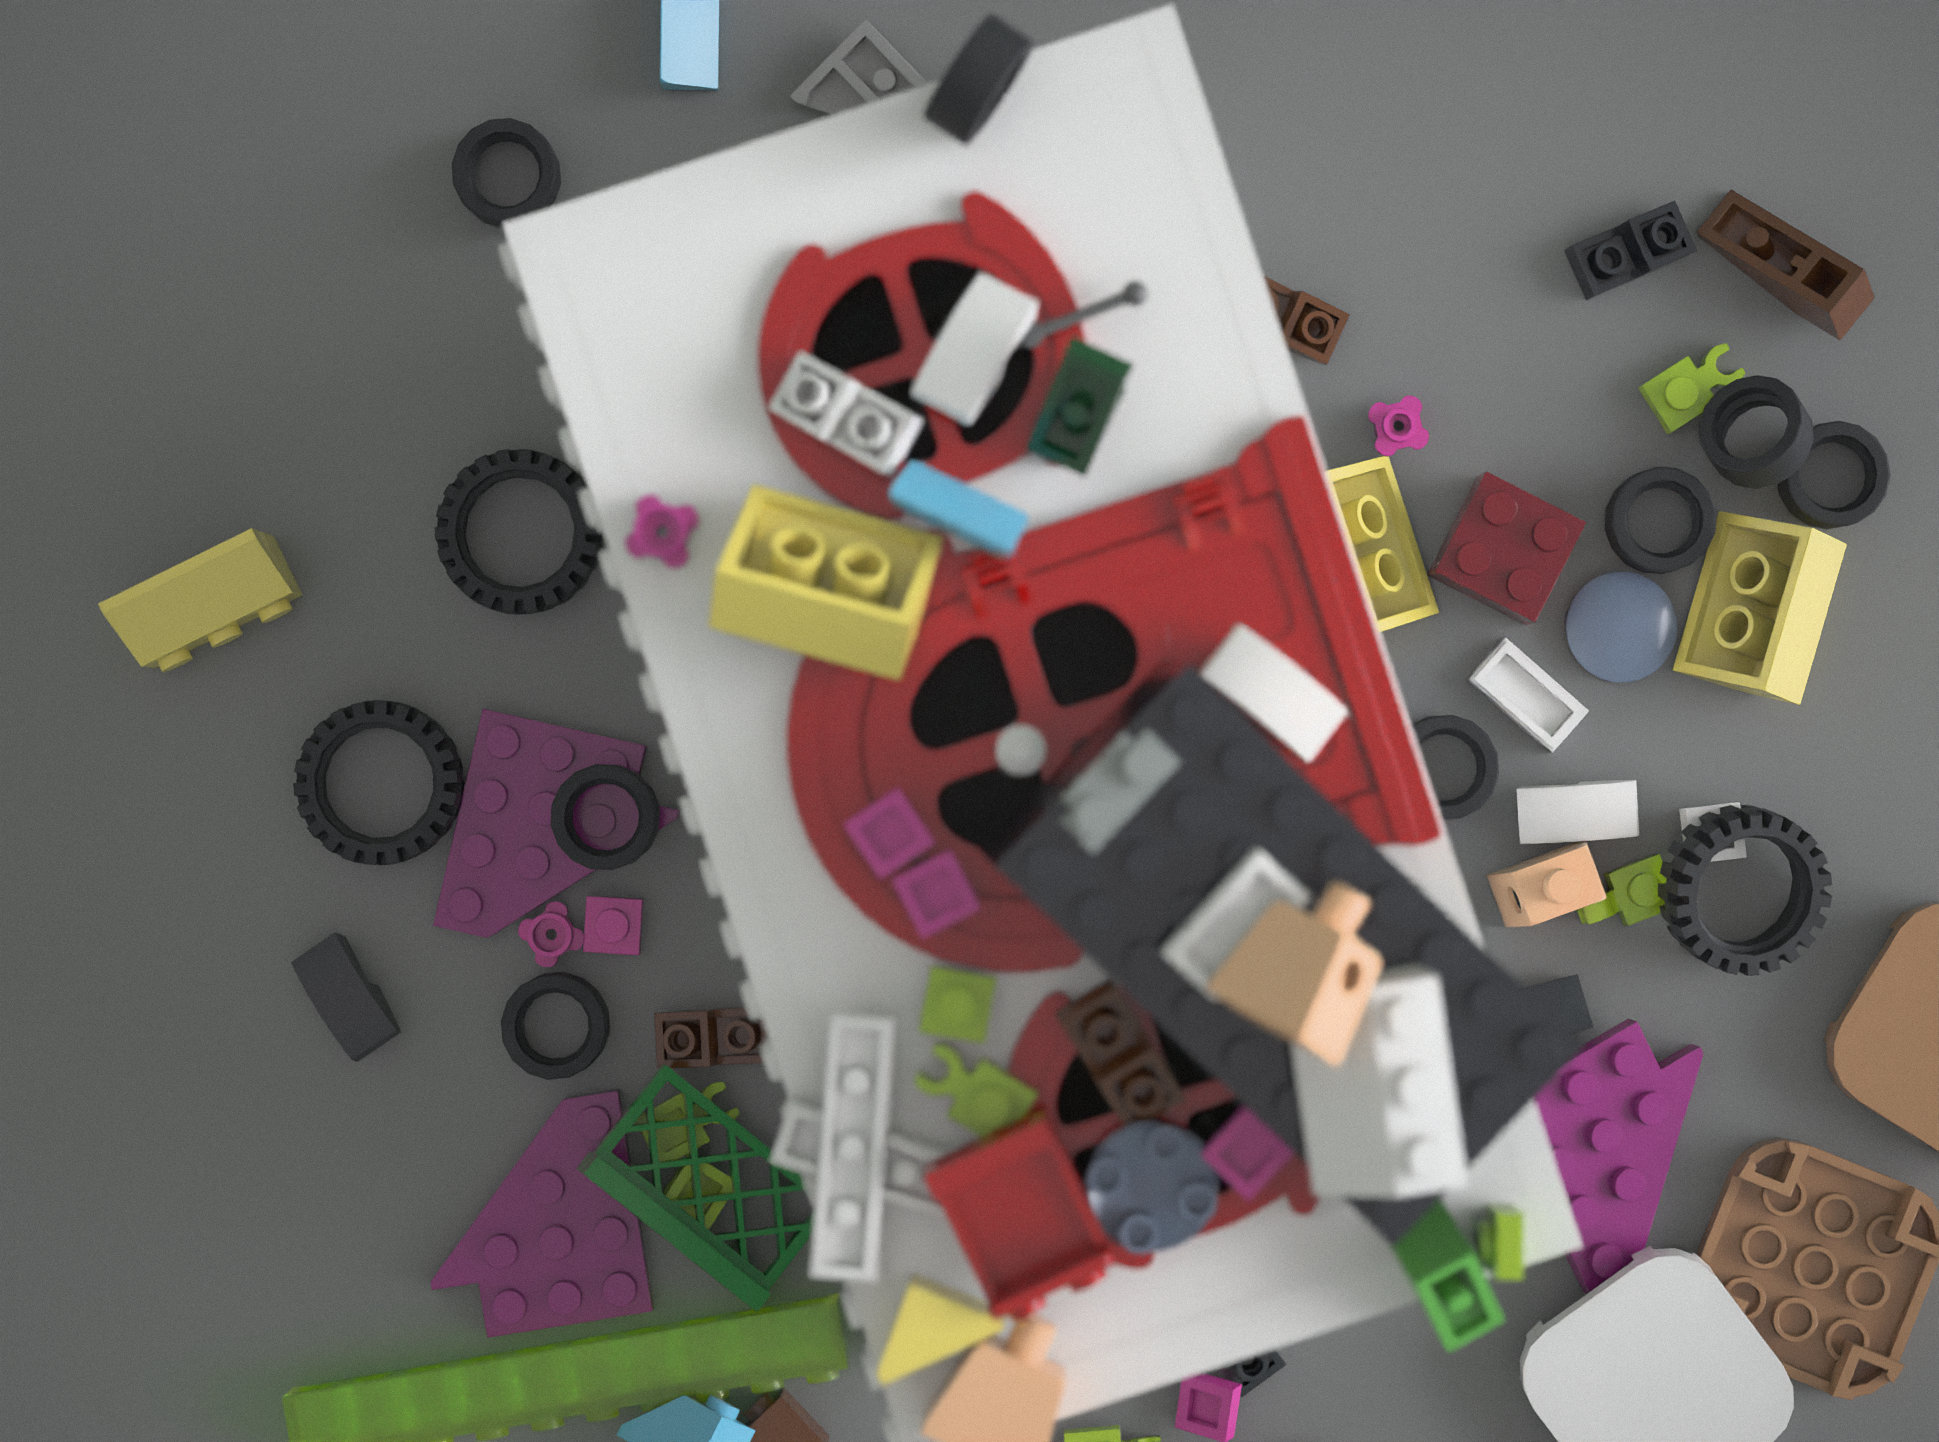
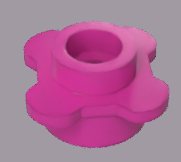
[1368,395,1429,456]
[625,495,699,568]
[518,901,584,968]

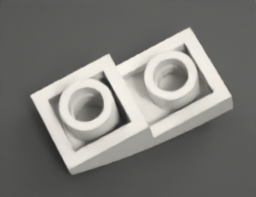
[912,272,1038,425]
[768,351,924,478]
[1198,623,1348,763]
[1516,780,1639,844]

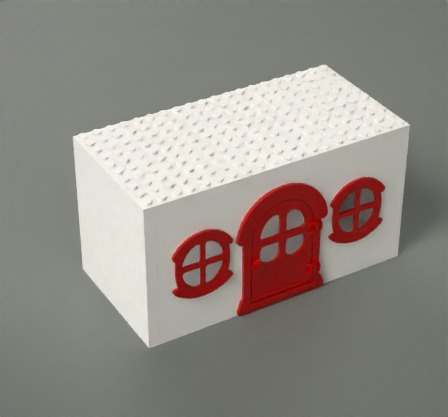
[498,4,1583,1442]

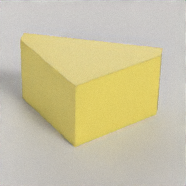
[877,1274,1005,1386]

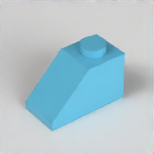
[616,1395,755,1442]

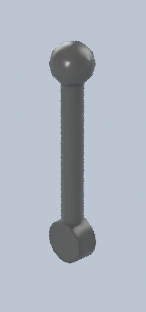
[1019,281,1148,349]

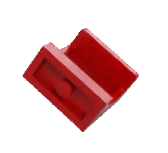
[923,1108,1115,1321]

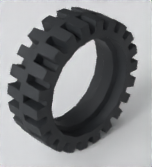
[434,449,604,615]
[293,700,465,866]
[1658,805,1832,976]

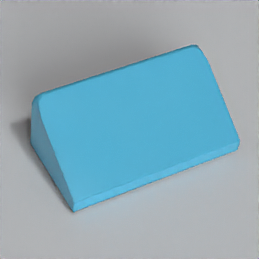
[660,0,719,91]
[889,461,1028,560]

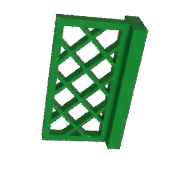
[576,1064,814,1312]

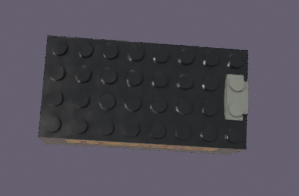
[981,659,1584,1247]

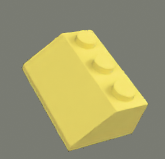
[1327,456,1439,632]
[708,484,943,681]
[1673,511,1847,705]
[98,528,303,673]

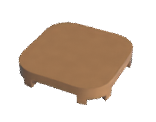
[1823,903,1939,1152]
[1696,1137,1939,1400]

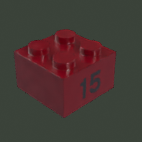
[1427,471,1587,625]

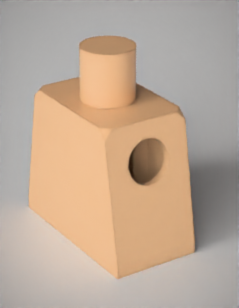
[1486,841,1606,927]
[1206,882,1380,1066]
[920,1314,1065,1442]

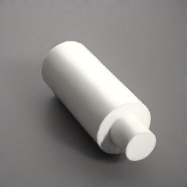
[996,725,1045,776]

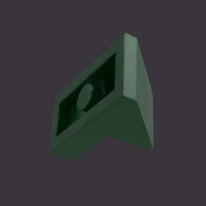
[1025,336,1134,477]

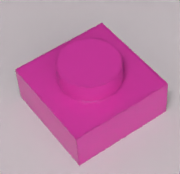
[843,788,935,880]
[892,849,981,939]
[583,896,644,955]
[1199,1105,1294,1201]
[1174,1372,1242,1442]

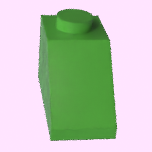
[1387,1198,1505,1353]

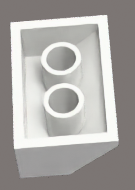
[1290,965,1468,1198]

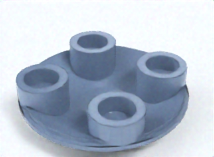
[1564,572,1677,682]
[1085,1120,1218,1254]

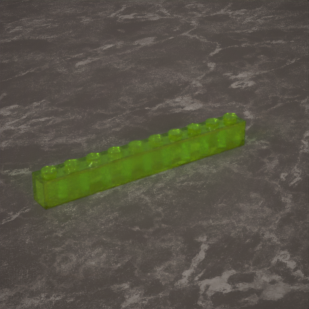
[282,1293,850,1442]

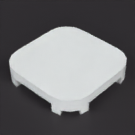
[1519,1246,1794,1442]

